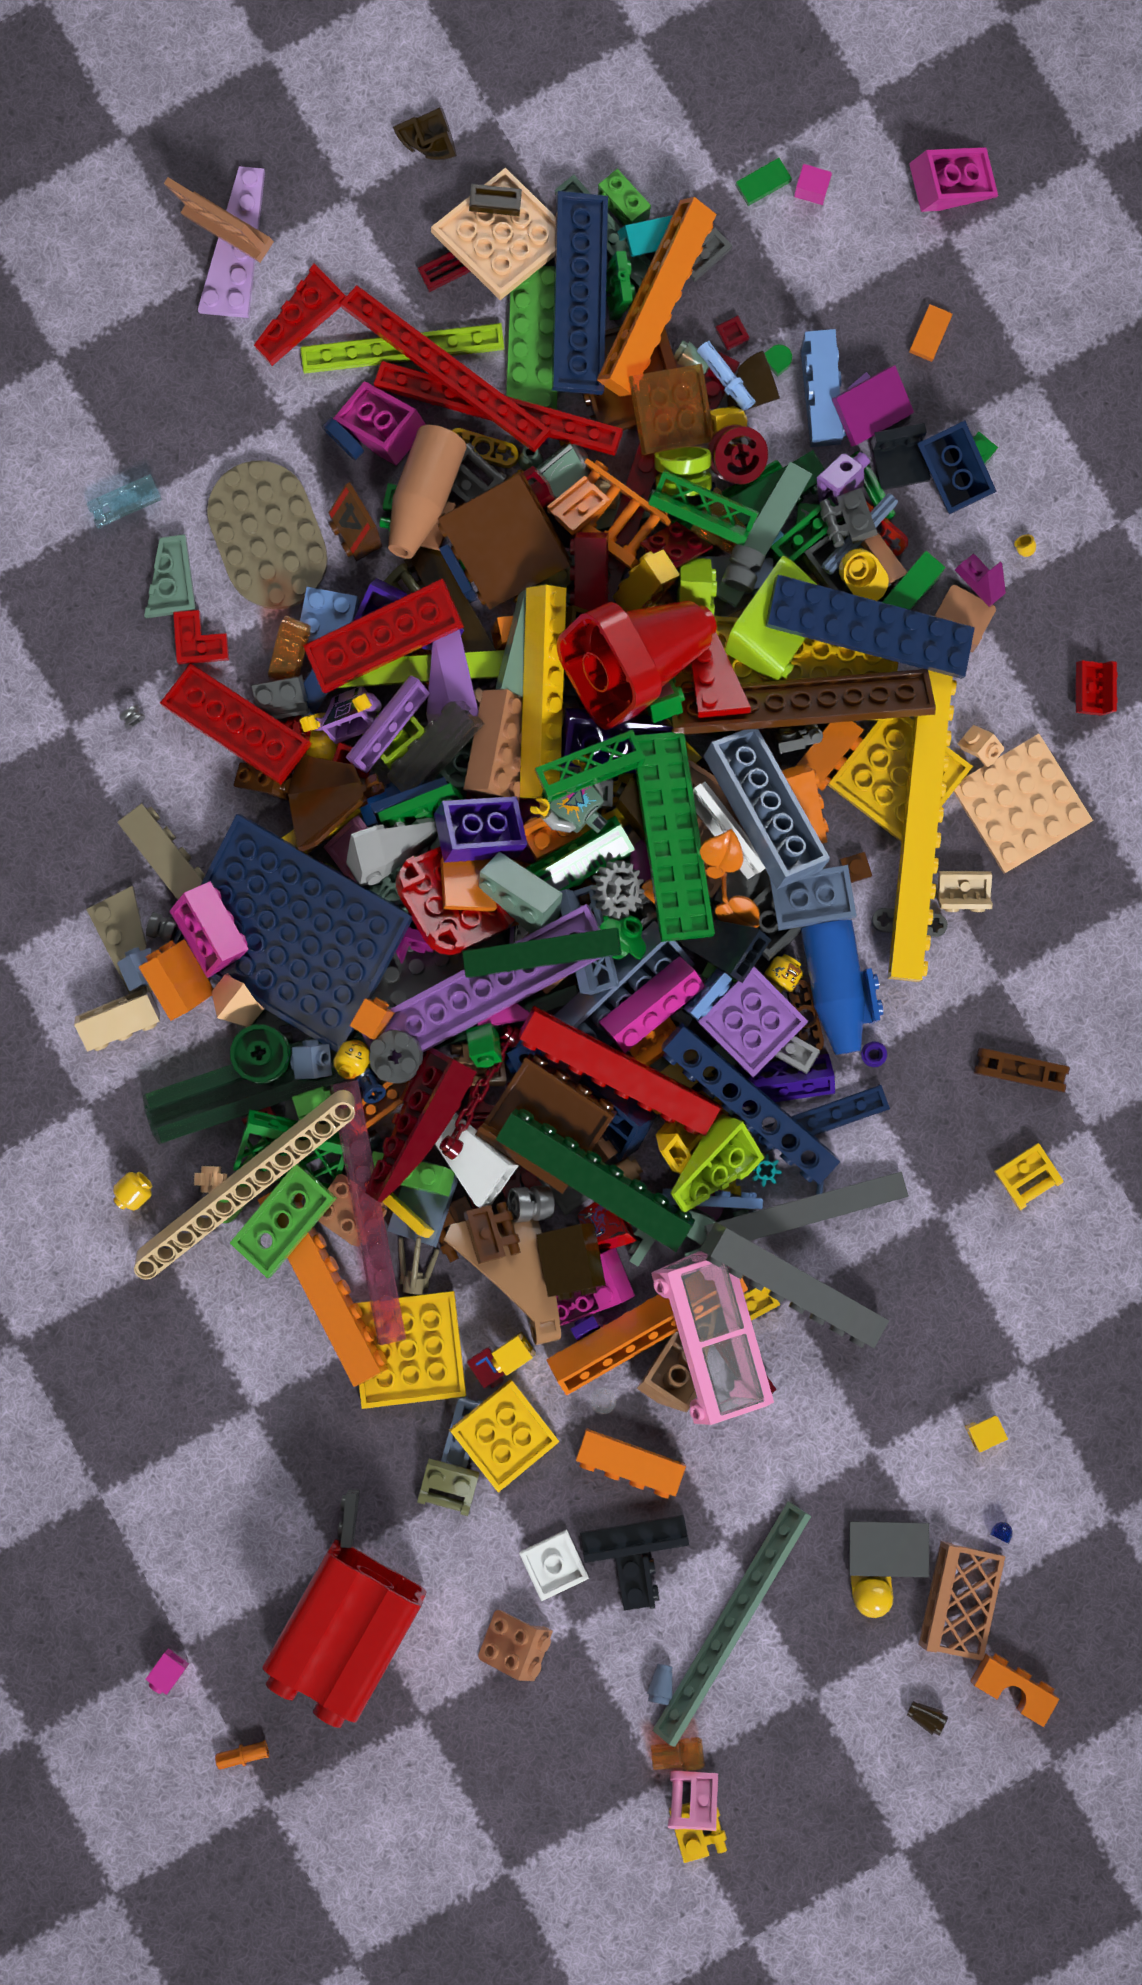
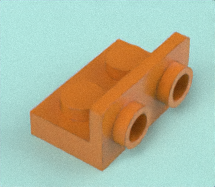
[523,817,582,861]

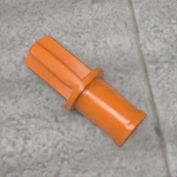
[215,1740,269,1770]

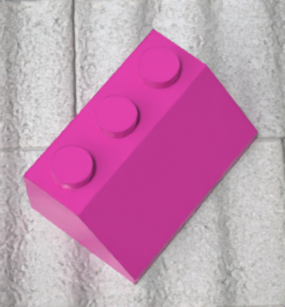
[170,881,248,978]

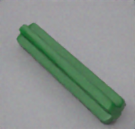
[850,451,895,520]

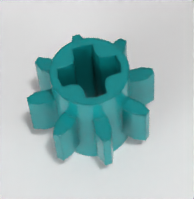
[751,1154,782,1187]

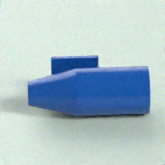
[801,920,884,1055]

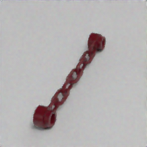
[439,1024,520,1160]

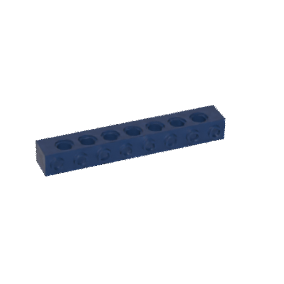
[661,1022,840,1185]

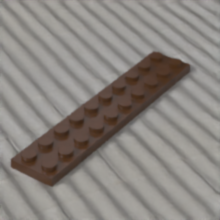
[671,669,936,734]

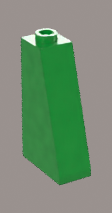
[882,551,946,610]

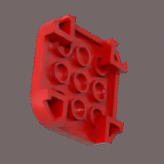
[396,846,515,955]

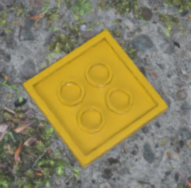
[449,1379,559,1493]

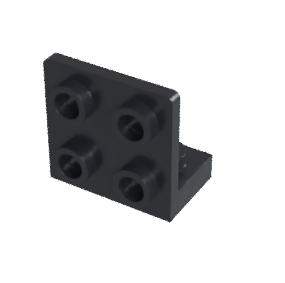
[871,423,931,490]

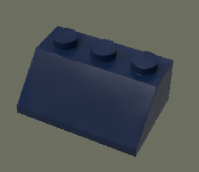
[917,420,997,515]

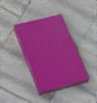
[832,365,914,446]

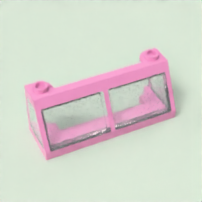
[651,1251,774,1425]

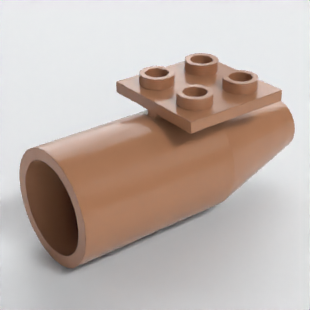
[388,425,467,559]

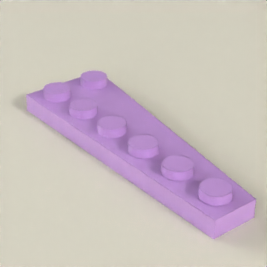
[198,166,265,318]

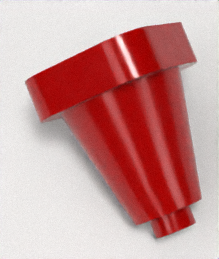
[557,601,717,729]

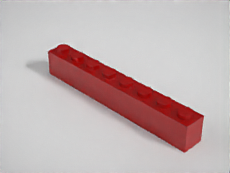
[519,1006,721,1136]

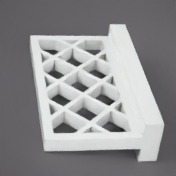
[693,781,765,880]

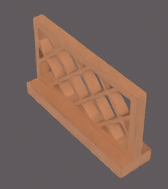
[164,177,274,263]
[918,1541,1006,1661]

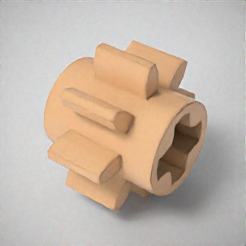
[194,1166,227,1193]

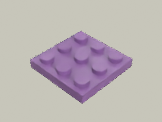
[697,967,808,1077]

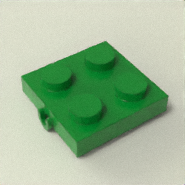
[606,251,635,320]

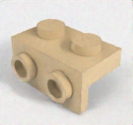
[937,871,993,912]

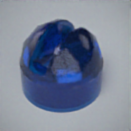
[990,1522,1013,1544]

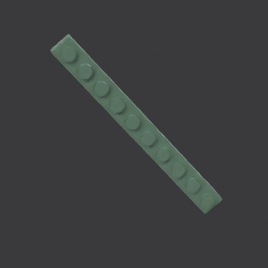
[652,1501,811,1747]

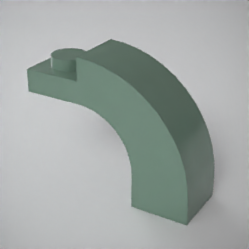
[628,1205,716,1266]

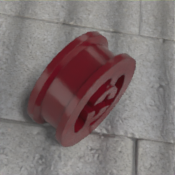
[708,425,768,484]

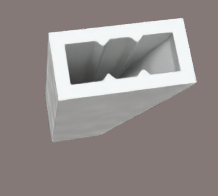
[435,1113,519,1208]

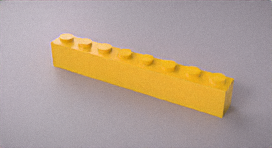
[520,585,566,799]

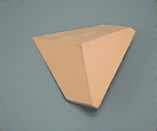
[212,973,264,1027]

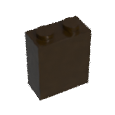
[536,1223,606,1301]

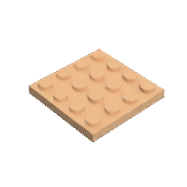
[431,168,556,300]
[953,734,1093,874]

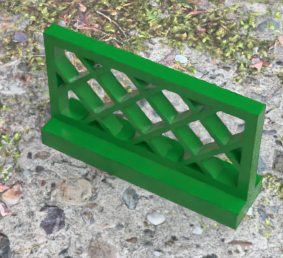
[233,1110,352,1189]

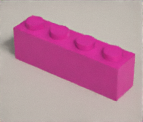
[599,956,706,1053]

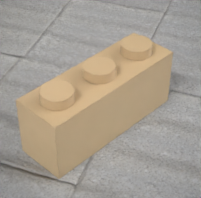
[74,987,160,1052]

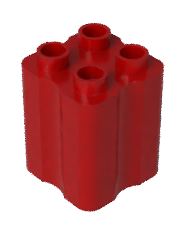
[262,1539,427,1728]

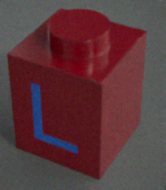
[467,1346,505,1389]

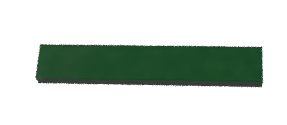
[462,928,622,978]

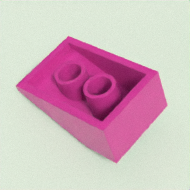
[909,148,998,212]
[333,381,426,466]

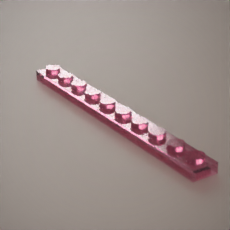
[330,1080,406,1345]

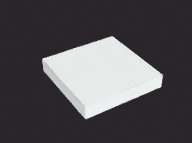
[519,1529,589,1601]

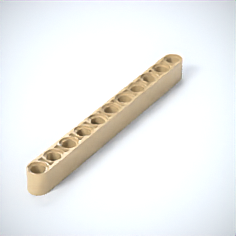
[134,1090,355,1280]

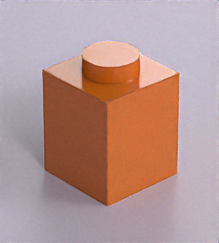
[350,997,395,1039]

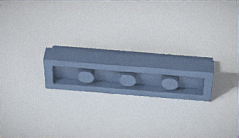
[560,885,619,995]

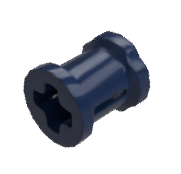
[355,1068,386,1104]

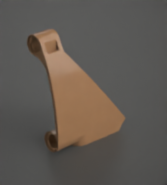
[444,1219,561,1345]

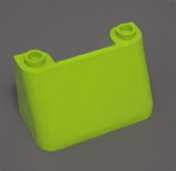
[725,556,817,681]

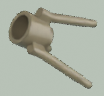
[398,1236,440,1295]

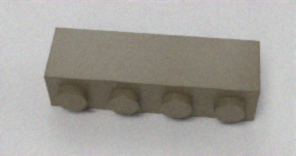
[117,803,205,900]

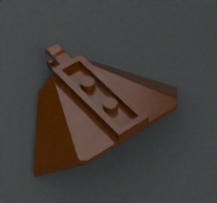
[288,755,385,851]

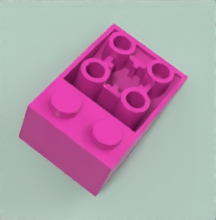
[556,1248,635,1326]

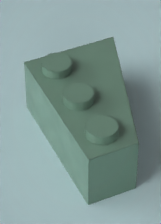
[479,852,562,934]

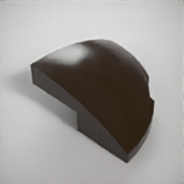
[393,107,457,160]
[727,351,780,411]

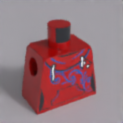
[578,1202,637,1252]

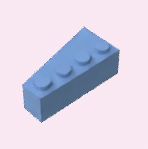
[800,329,846,447]

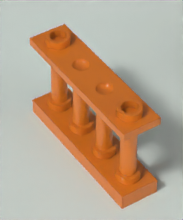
[578,458,671,570]

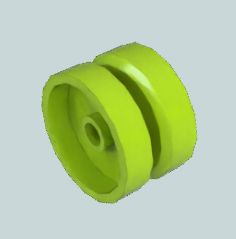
[654,446,712,497]

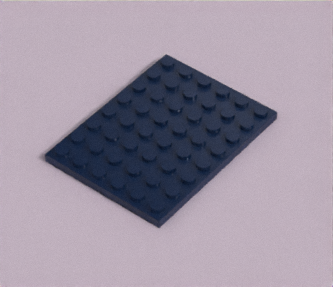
[173,814,412,1052]

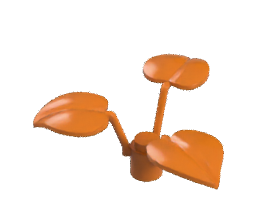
[641,829,760,928]

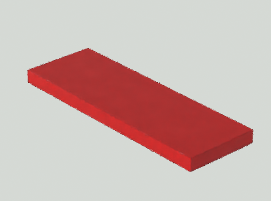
[303,579,464,693]
[160,663,312,785]

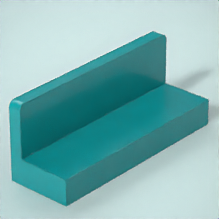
[617,215,673,257]

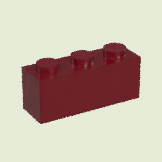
[570,532,609,610]

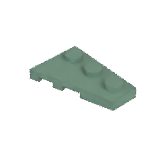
[144,534,196,618]

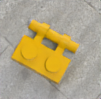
[669,1802,727,1863]

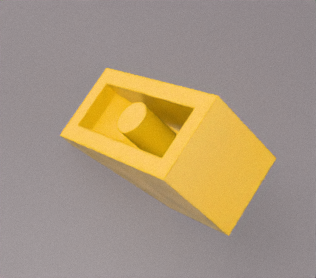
[491,1331,536,1376]

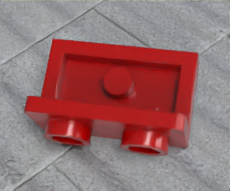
[1076,660,1118,716]

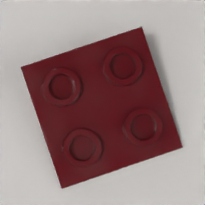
[639,521,713,569]

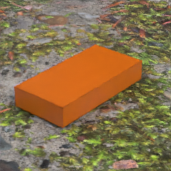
[909,304,953,362]

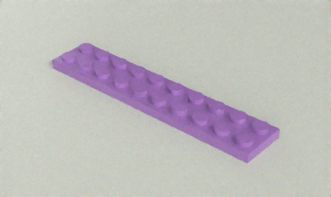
[362,904,601,1064]

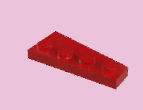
[254,263,346,366]

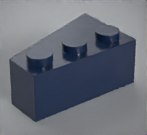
[578,1074,657,1162]

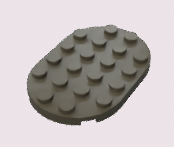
[207,461,328,609]

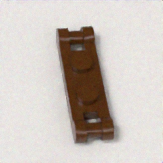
[974,1048,1070,1093]

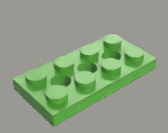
[230,1163,337,1278]

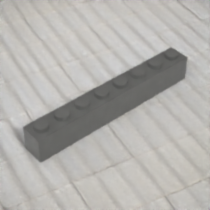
[700,1222,889,1348]

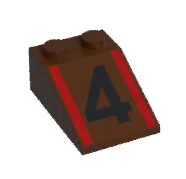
[328,482,383,562]

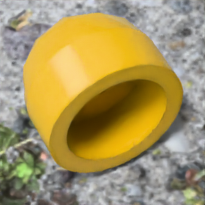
[1014,534,1036,557]

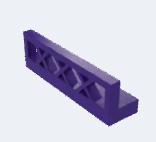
[729,1054,835,1107]

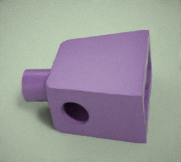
[817,452,870,506]

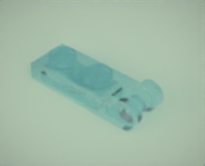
[86,474,162,528]

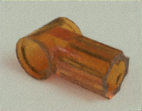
[651,1737,705,1770]

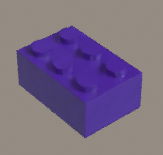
[434,796,527,863]

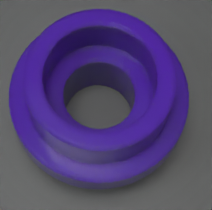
[861,1041,887,1067]

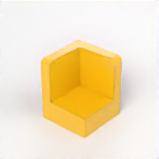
[965,1415,1008,1453]

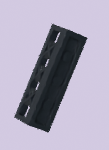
[580,1515,690,1563]

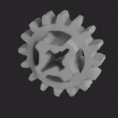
[591,861,645,918]

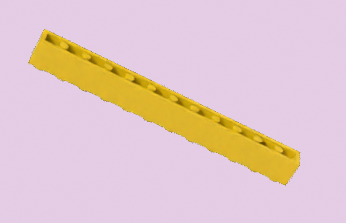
[887,670,957,982]

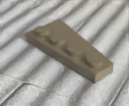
[86,886,153,994]

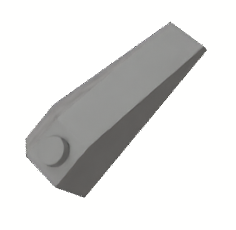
[346,817,438,886]

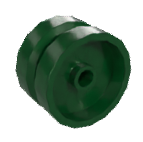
[230,1024,292,1084]

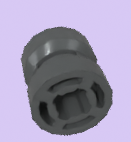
[146,912,178,942]

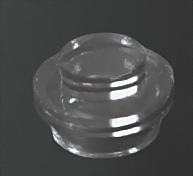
[590,1387,616,1414]

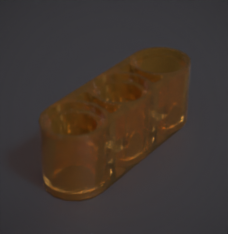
[268,615,311,680]

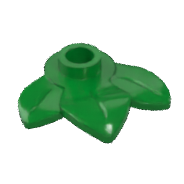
[599,916,646,959]

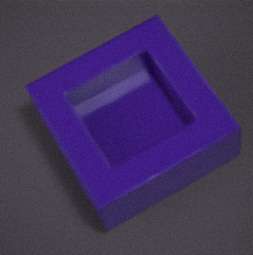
[571,1316,600,1341]

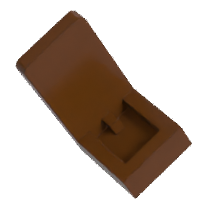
[233,762,293,801]

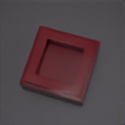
[715,316,750,351]

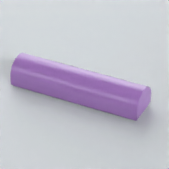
[346,675,430,774]

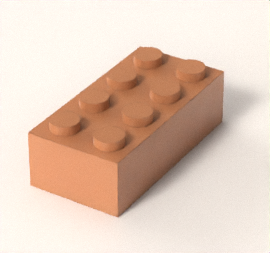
[463,689,523,803]

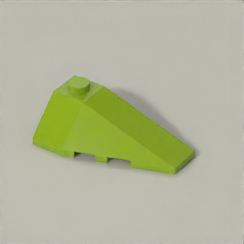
[670,1114,764,1212]

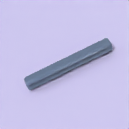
[822,494,898,575]

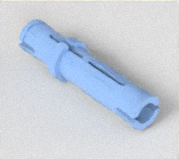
[697,341,756,411]

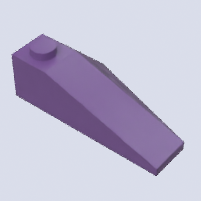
[426,630,479,739]

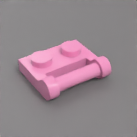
[668,1771,718,1831]

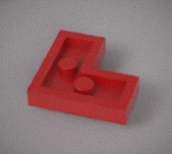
[173,610,229,664]

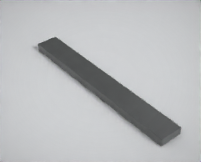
[704,1171,909,1241]

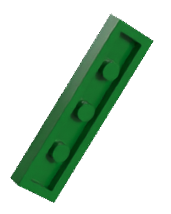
[648,470,759,546]
[535,730,645,803]

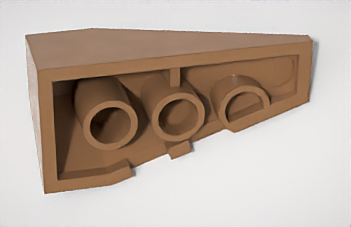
[636,1310,718,1412]

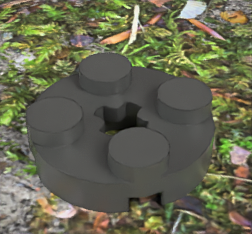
[369,1030,423,1083]

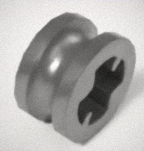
[119,705,146,729]

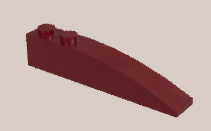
[365,1048,477,1203]

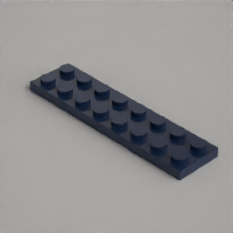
[552,191,608,395]
[765,575,975,679]

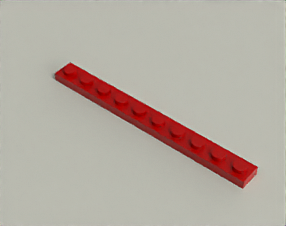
[340,285,551,453]
[374,361,623,456]

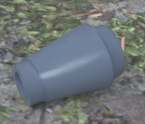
[646,1664,673,1705]

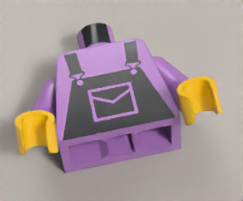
[299,686,382,744]

